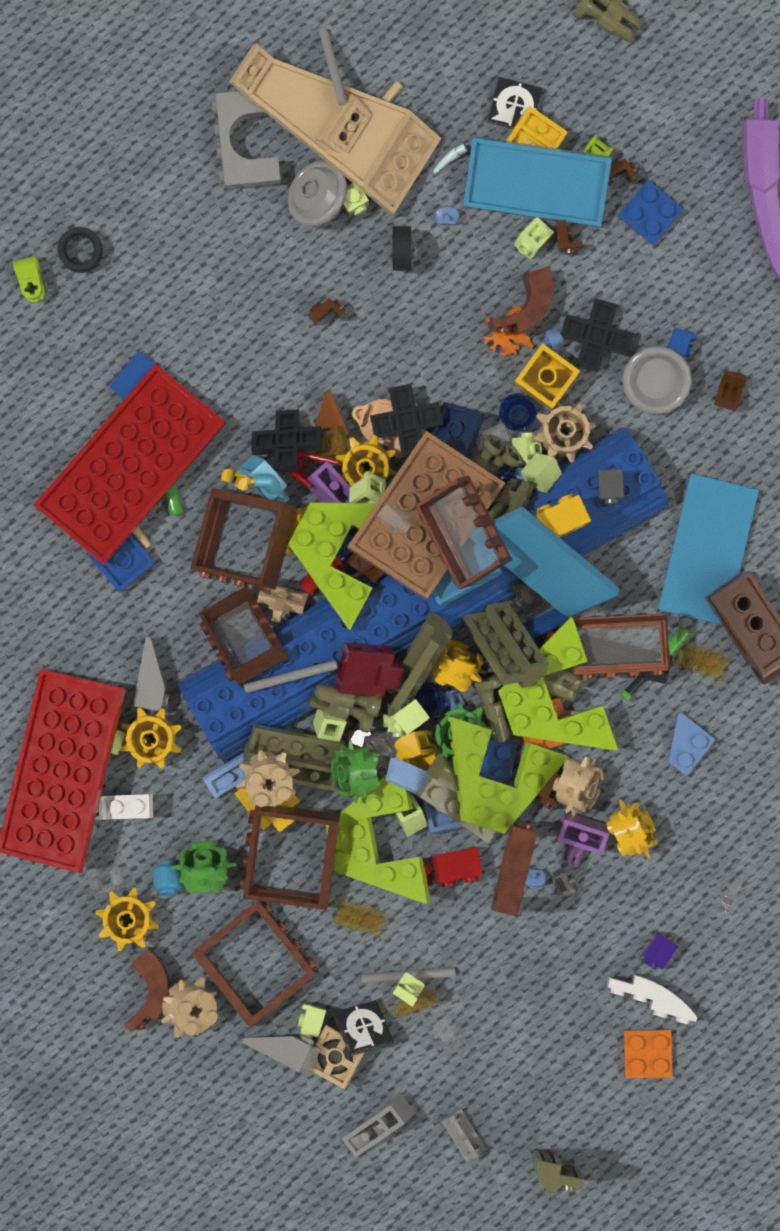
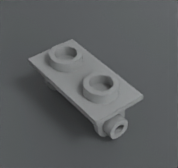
[442,1109,486,1162]

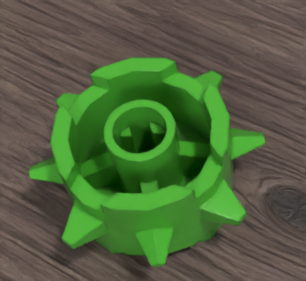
[432,703,493,759]
[331,740,380,804]
[171,841,236,894]

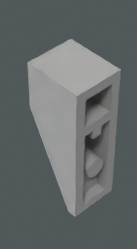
[133,637,170,711]
[242,1035,321,1075]
[342,1094,416,1157]

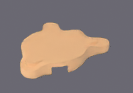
[352,399,419,459]

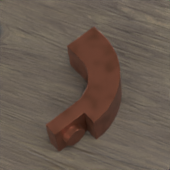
[488,267,553,335]
[124,947,170,1032]

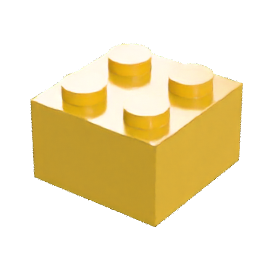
[514,343,580,411]
[535,493,591,538]

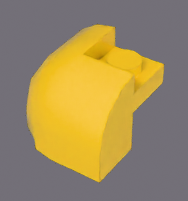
[390,730,450,771]

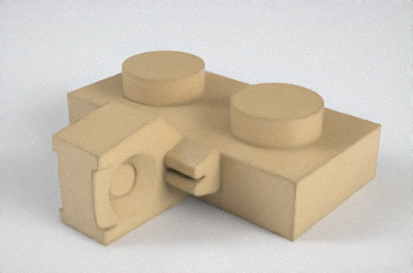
[257,585,308,623]

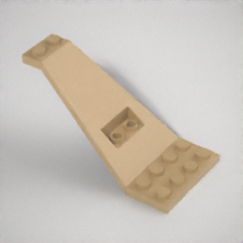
[229,44,441,214]

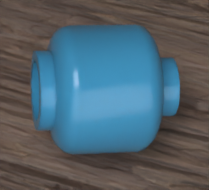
[153,861,183,896]

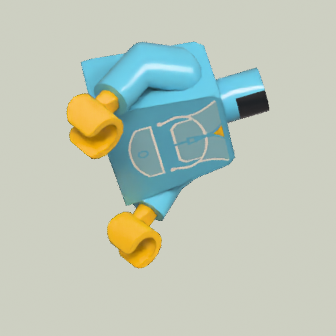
[221,455,289,503]

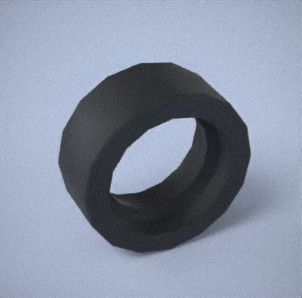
[392,226,411,271]
[57,227,103,273]

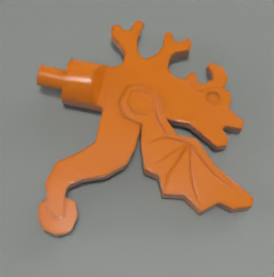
[483,306,533,356]

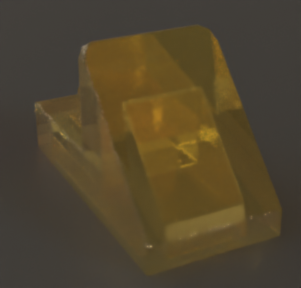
[309,426,349,467]
[676,643,728,681]
[334,900,385,936]
[393,989,439,1018]

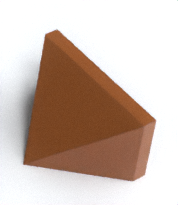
[315,391,349,438]

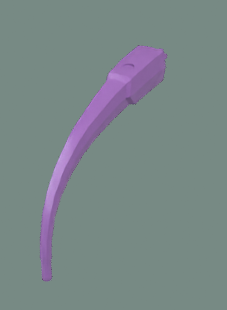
[742,98,780,280]

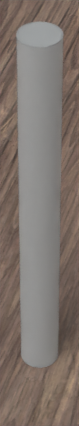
[319,28,347,105]
[244,660,338,693]
[361,967,456,984]

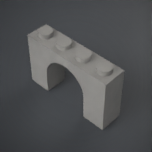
[212,91,281,189]

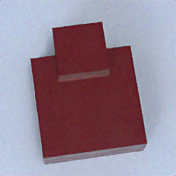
[335,643,404,697]

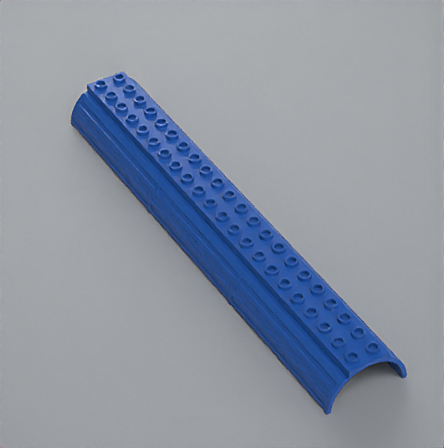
[178,427,669,763]

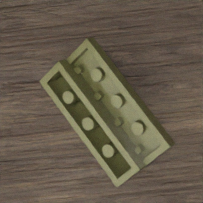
[463,601,549,688]
[386,611,452,712]
[243,724,345,791]
[416,753,496,844]
[532,1149,584,1194]

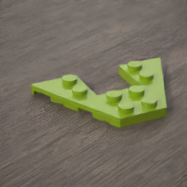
[288,502,377,631]
[498,616,618,750]
[448,717,568,834]
[325,774,431,904]

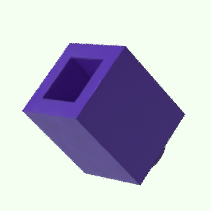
[642,932,679,970]

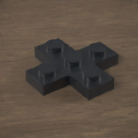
[561,298,634,372]
[370,384,443,458]
[251,409,323,472]

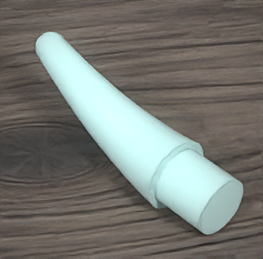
[433,143,468,173]

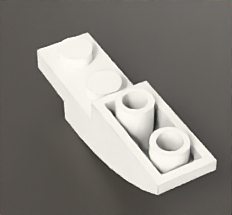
[95,794,153,820]
[606,974,697,1025]

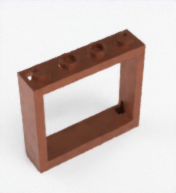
[190,487,297,592]
[240,805,340,910]
[491,821,538,917]
[192,901,317,1027]

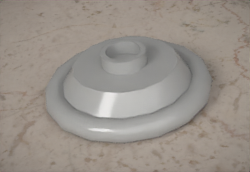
[287,161,347,227]
[622,346,692,415]

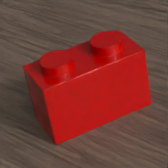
[431,847,483,887]

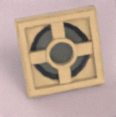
[311,1024,367,1089]

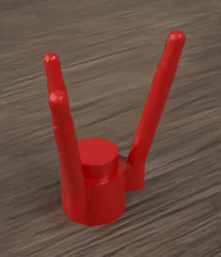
[288,452,340,488]

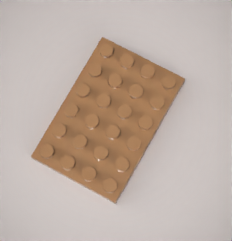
[347,431,505,601]

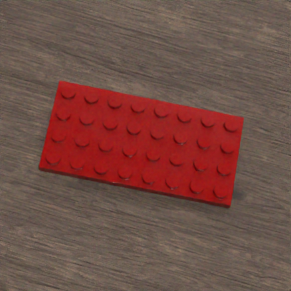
[34,364,226,565]
[0,669,126,873]

